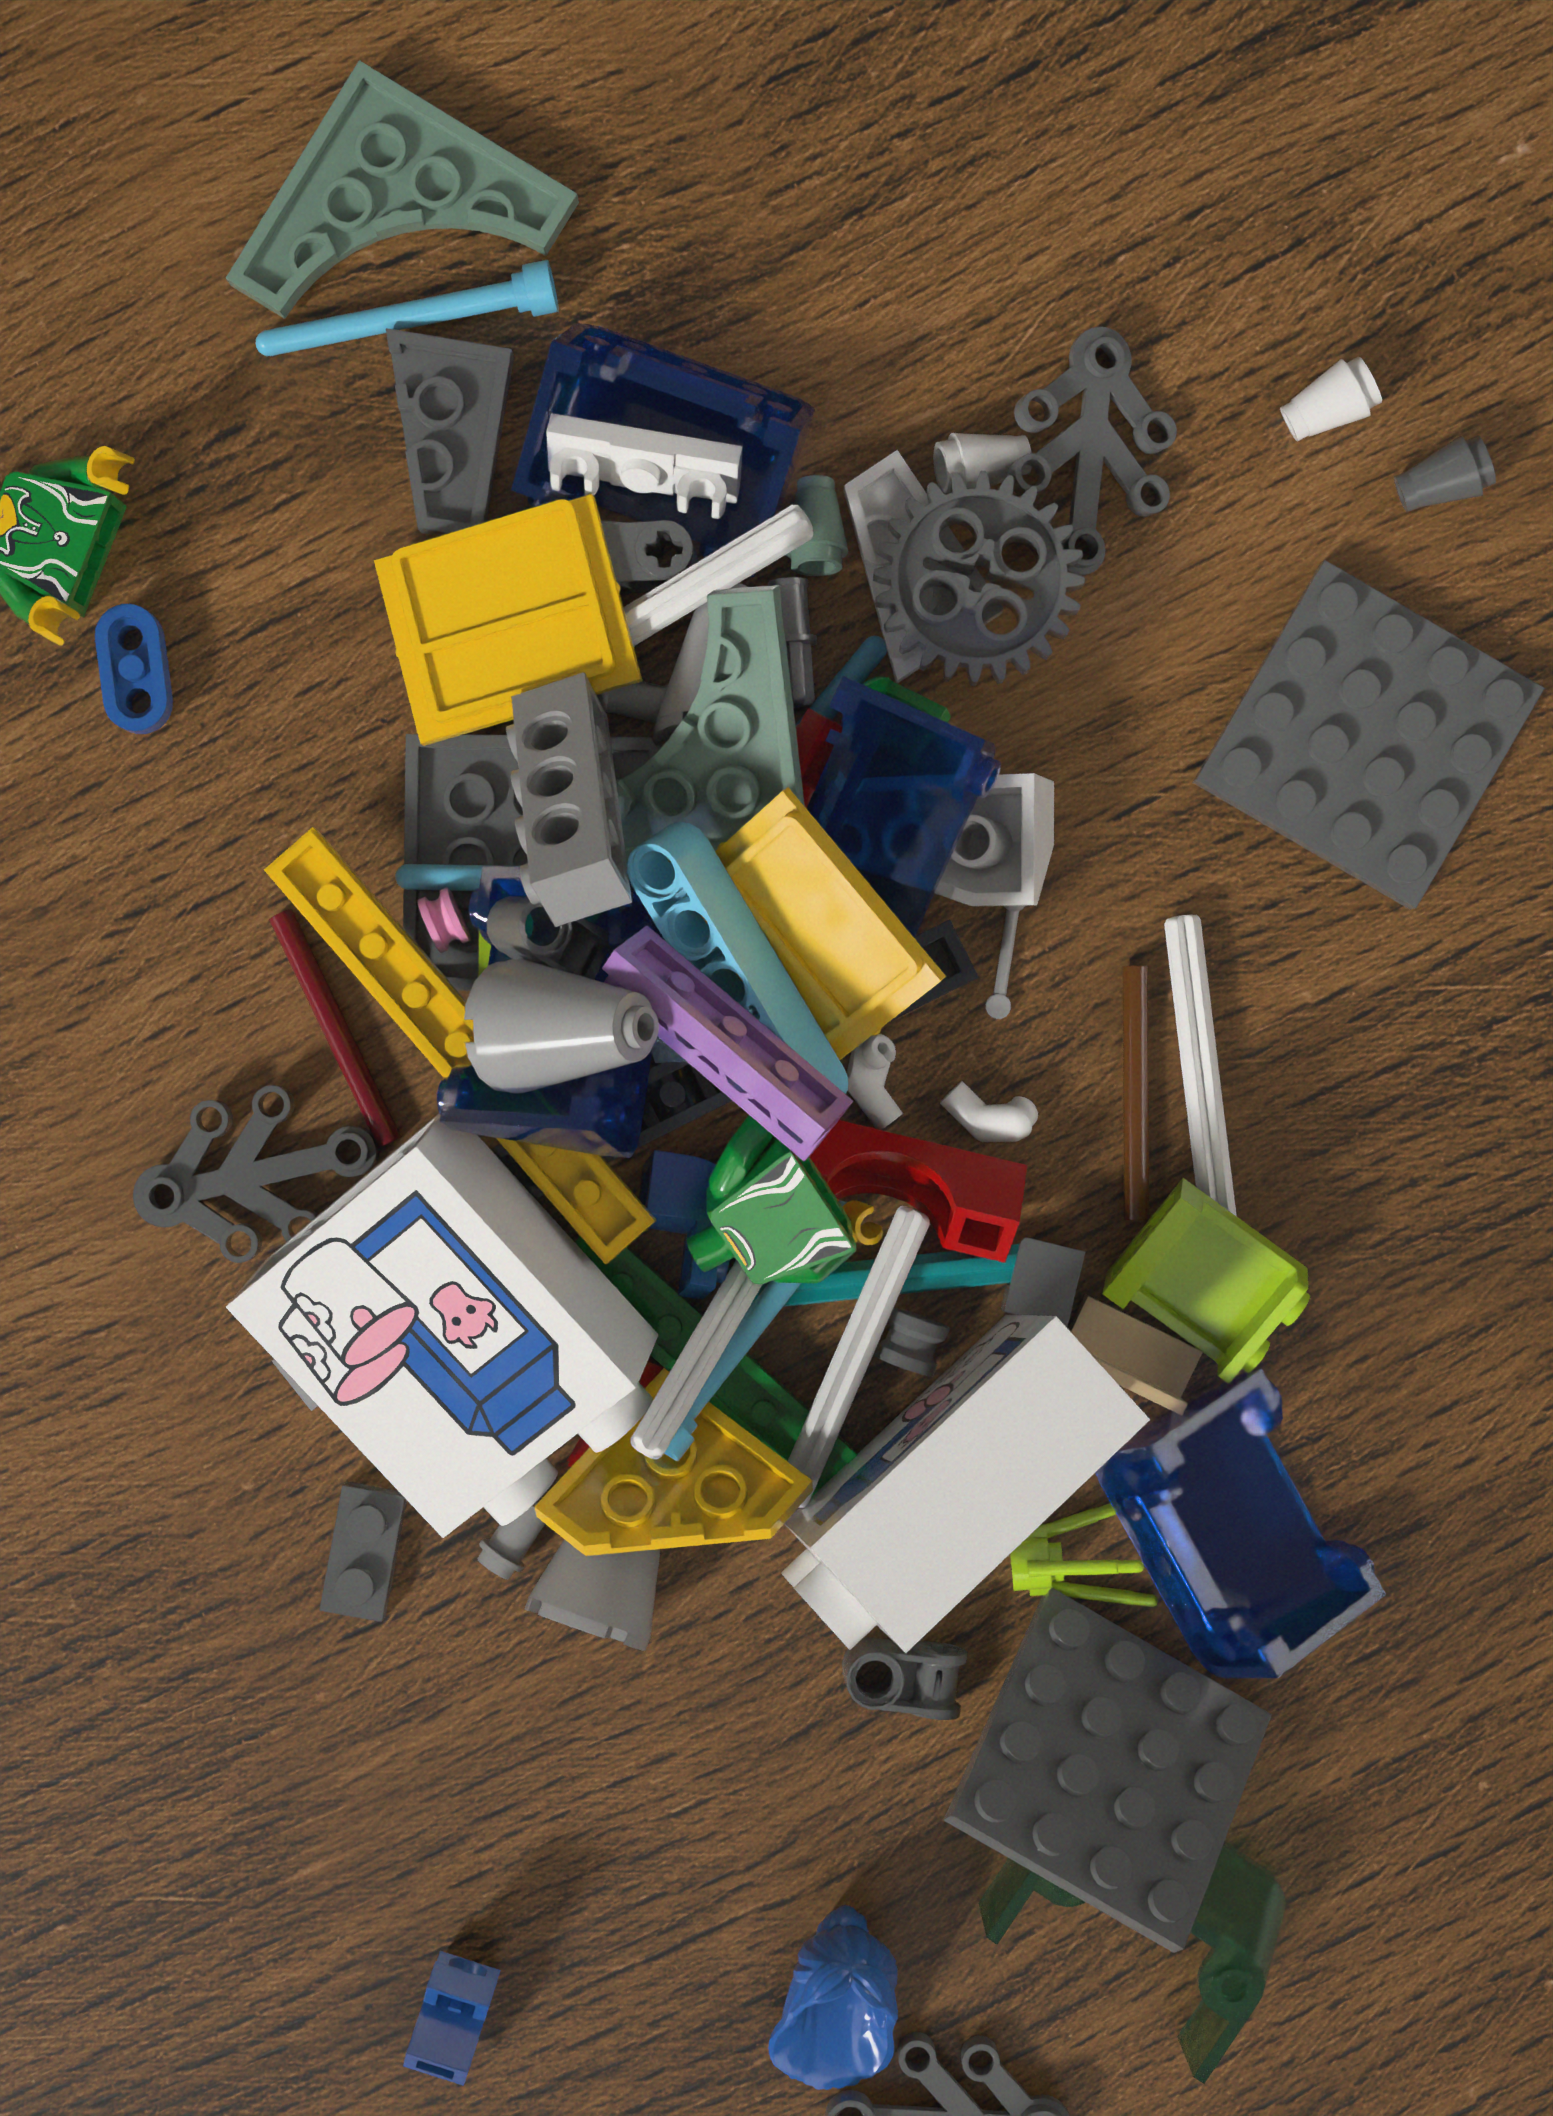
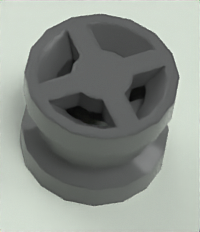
[874,1307,950,1377]

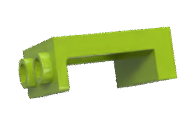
[1103,1178,1310,1383]

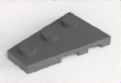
[386,328,514,536]

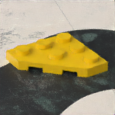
[534,1368,813,1556]

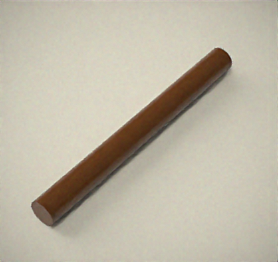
[1122,966,1150,1220]

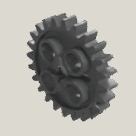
[873,471,1085,686]

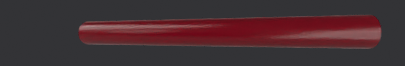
[269,909,401,1148]

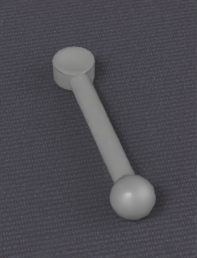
[985,906,1025,1019]

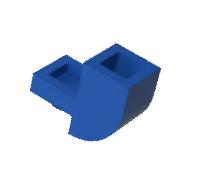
[639,1150,729,1300]
[403,1951,501,2086]

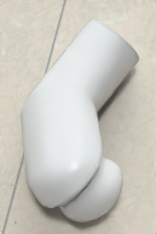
[846,1034,903,1130]
[940,1081,1038,1142]

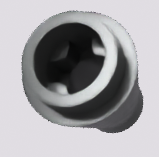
[1394,435,1496,512]

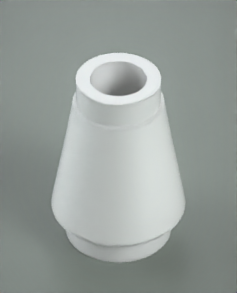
[1280,357,1382,442]
[933,433,1032,494]

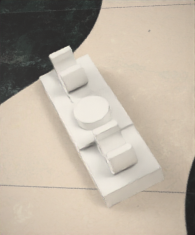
[546,413,743,519]

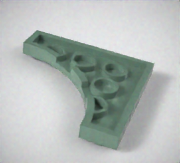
[226,60,579,319]
[616,585,805,861]

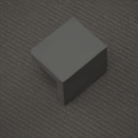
[1000,1237,1085,1327]

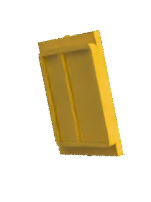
[374,494,642,746]
[701,787,946,1060]

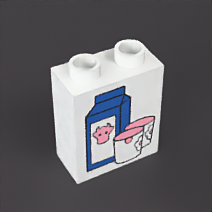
[226,1105,658,1538]
[781,1315,1150,1653]

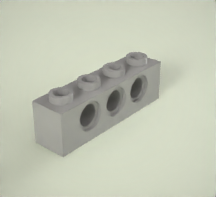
[506,672,632,927]

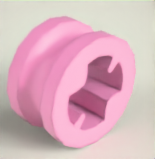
[417,887,471,953]

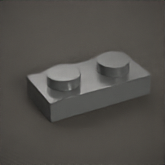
[319,1481,407,1622]

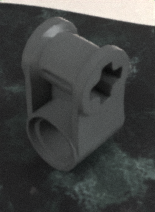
[601,520,699,597]
[487,896,620,980]
[842,1637,968,1720]

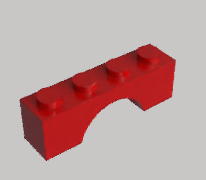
[809,1120,1027,1263]

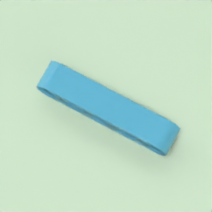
[627,822,848,1094]

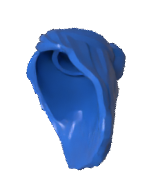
[768,1904,898,2090]

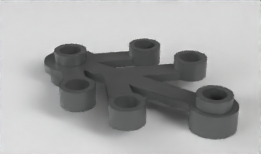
[1007,327,1177,577]
[133,1085,380,1263]
[825,2032,1070,2116]

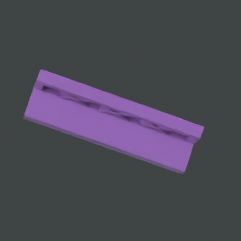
[602,926,853,1161]

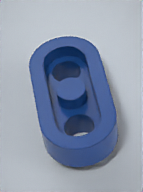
[95,604,173,734]

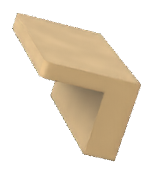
[1068,1294,1203,1415]

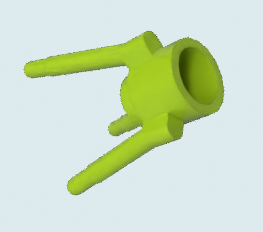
[1010,1503,1158,1607]

